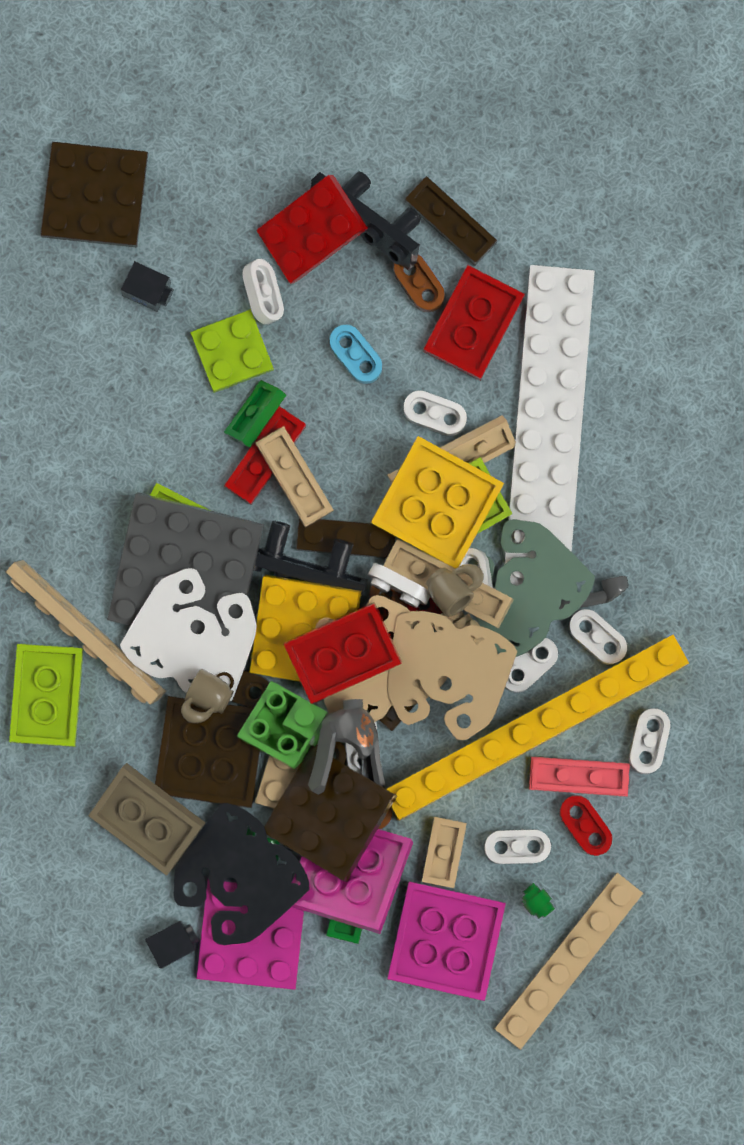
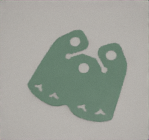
[468,519,595,657]

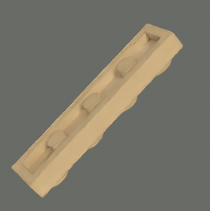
[388,415,516,483]
[383,539,514,628]

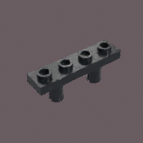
[310,171,421,271]
[254,520,368,597]

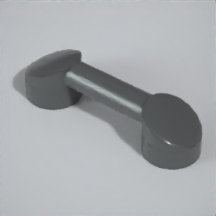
[559,576,629,610]

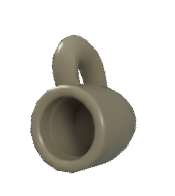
[426,564,484,617]
[181,669,234,723]

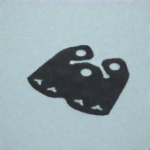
[173,803,310,945]

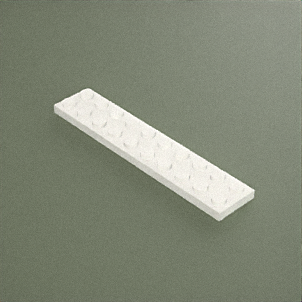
[504,265,595,586]

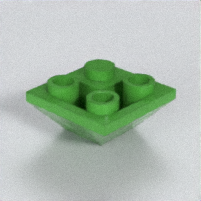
[237,681,328,769]

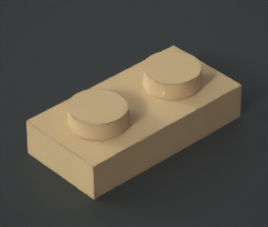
[255,756,302,809]
[422,817,467,889]

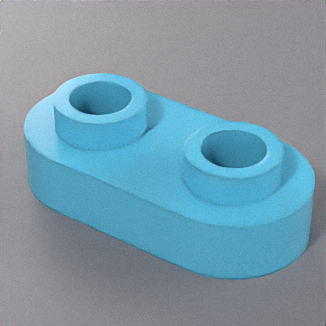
[330,325,382,384]

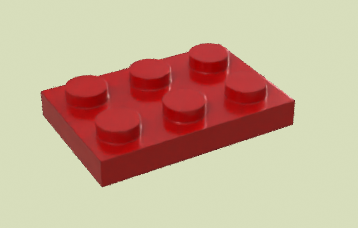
[256,175,368,284]
[423,265,525,381]
[283,602,402,704]

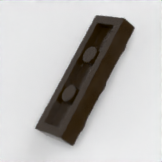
[404,176,498,266]
[296,518,396,559]

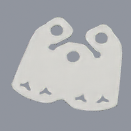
[120,568,257,701]

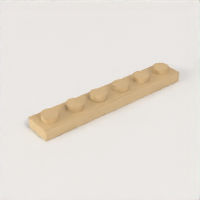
[6,560,166,705]
[494,873,643,1050]

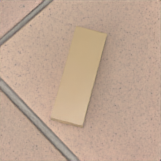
[256,426,334,528]

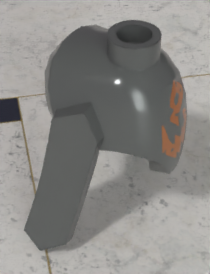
[308,699,385,795]

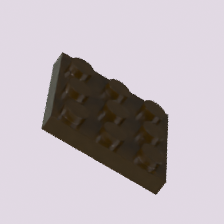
[41,142,148,248]
[155,696,260,808]
[264,746,397,882]

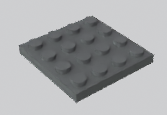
[107,492,264,636]

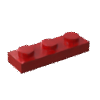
[224,406,307,505]

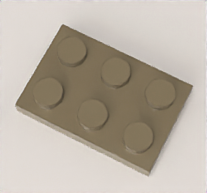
[88,763,205,876]

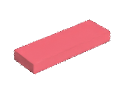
[529,757,630,797]

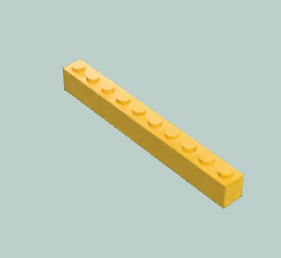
[387,634,689,821]

